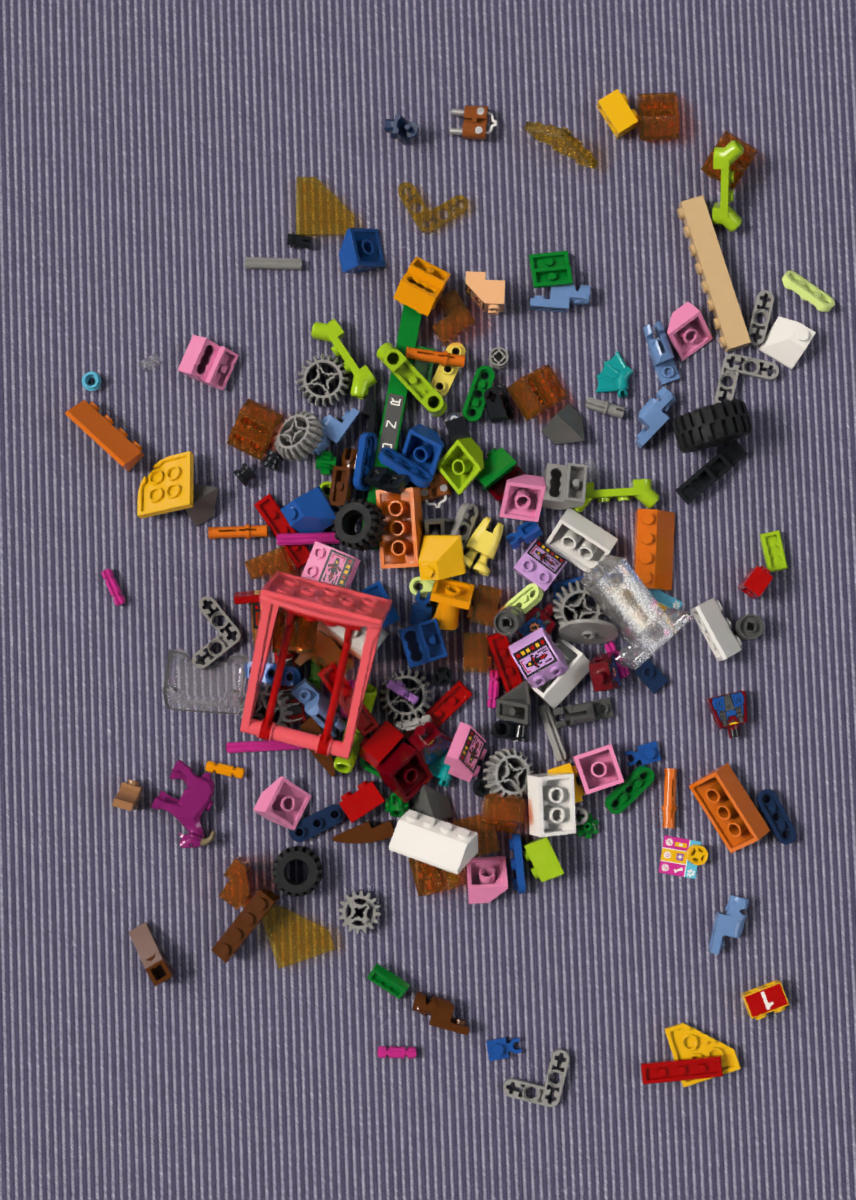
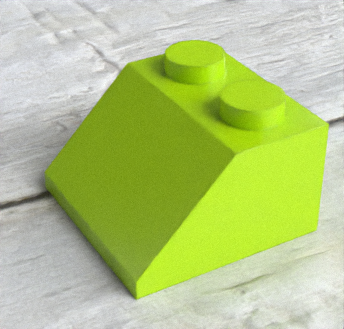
[437,437,484,495]
[522,837,564,882]

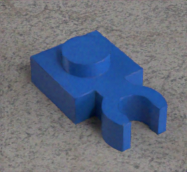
[506,521,543,549]
[410,590,432,624]
[624,741,661,766]
[486,1037,522,1061]

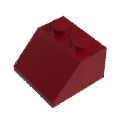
[375,742,433,803]

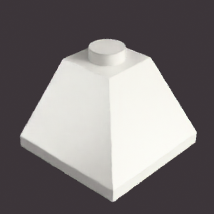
[758,316,816,370]

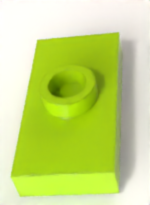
[759,530,788,572]

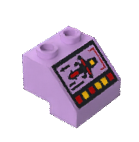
[513,538,568,593]
[508,627,569,689]

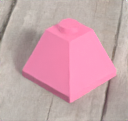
[667,302,713,361]
[499,474,546,522]
[253,776,311,831]
[466,856,508,904]

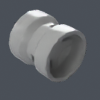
[489,347,509,370]

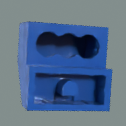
[398,618,448,669]

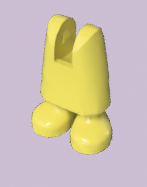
[464,516,504,577]

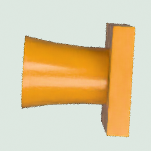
[430,578,475,630]

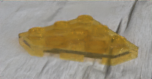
[524,121,598,169]
[296,177,355,236]
[262,905,335,969]

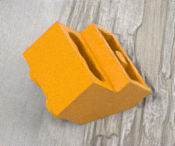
[393,256,451,316]

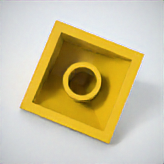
[418,535,466,580]

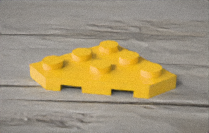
[664,1022,740,1087]

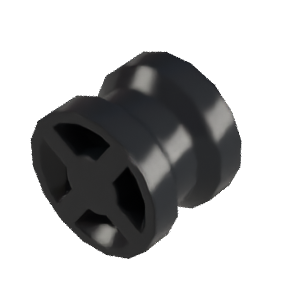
[260,449,284,472]
[233,462,257,487]
[433,666,452,686]
[472,777,490,797]

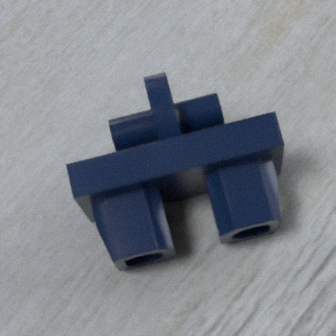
[384,114,419,145]

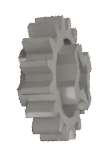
[338,890,381,934]

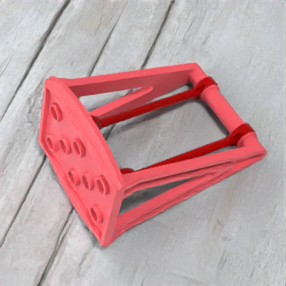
[240,571,393,759]

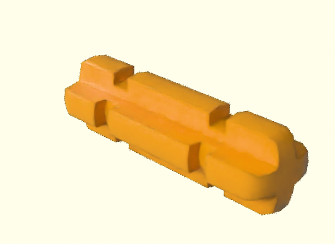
[205,761,244,779]

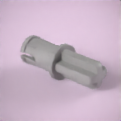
[585,397,625,419]

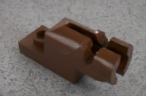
[329,448,358,506]
[412,991,470,1036]

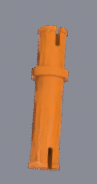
[405,346,465,368]
[208,524,268,539]
[661,768,677,828]

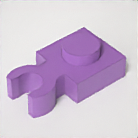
[386,679,419,704]

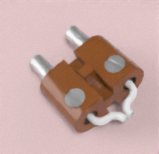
[450,105,497,140]
[416,460,453,509]

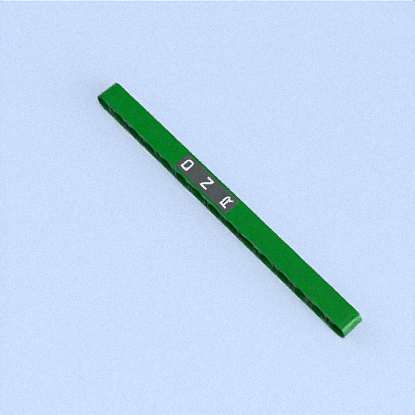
[362,305,422,551]

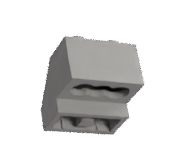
[541,463,588,510]

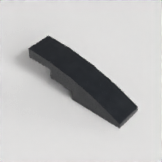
[675,440,748,505]

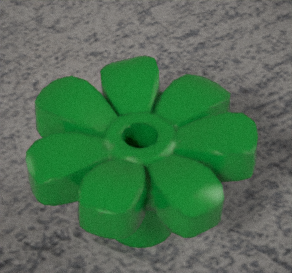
[576,813,599,839]

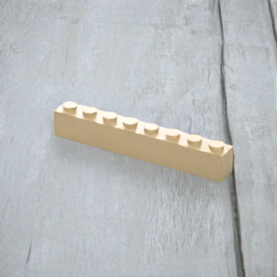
[677,195,751,353]

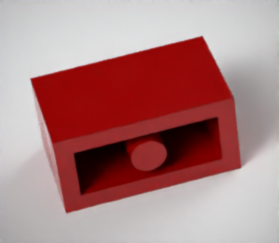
[738,566,773,599]
[358,720,404,768]
[339,780,385,823]

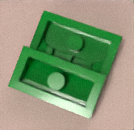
[529,251,573,289]

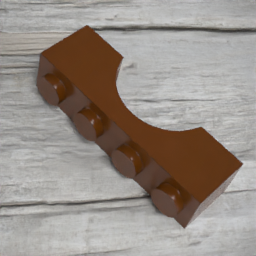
[211,885,280,963]

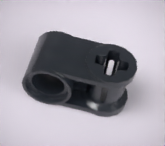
[484,384,514,424]
[491,720,530,742]

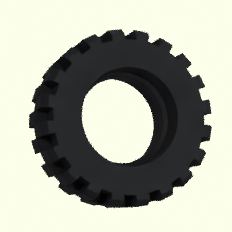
[672,399,752,453]

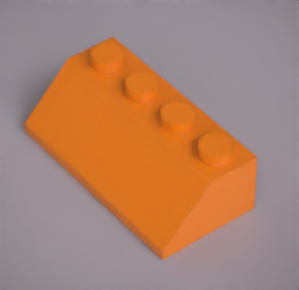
[65,400,144,472]
[376,487,424,569]
[632,509,675,591]
[689,763,770,853]

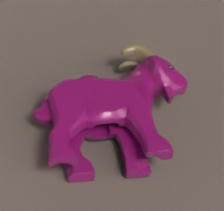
[150,759,216,848]

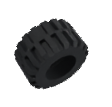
[332,499,387,551]
[272,846,323,897]

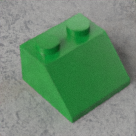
[475,447,517,492]

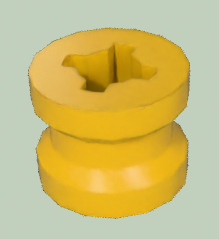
[686,844,708,865]

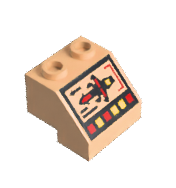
[465,271,505,315]

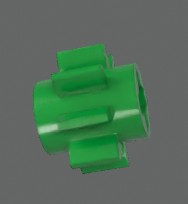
[316,451,337,475]
[385,793,409,817]

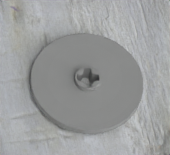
[559,619,618,645]

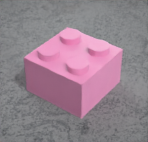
[572,744,624,795]

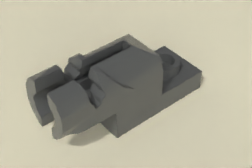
[552,697,614,729]

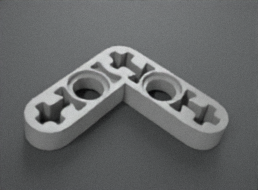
[714,353,779,404]
[192,596,241,670]
[503,1048,569,1107]

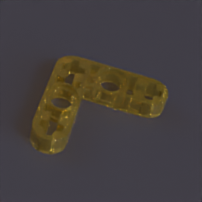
[398,182,468,234]

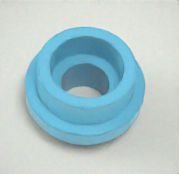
[82,372,102,391]

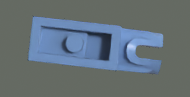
[529,284,590,313]
[643,321,680,386]
[635,387,676,449]
[313,407,360,455]
[291,677,346,738]
[708,895,749,955]

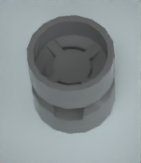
[493,605,525,636]
[734,614,764,641]

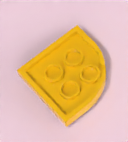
[137,451,194,519]

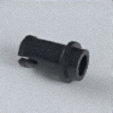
[287,232,312,249]

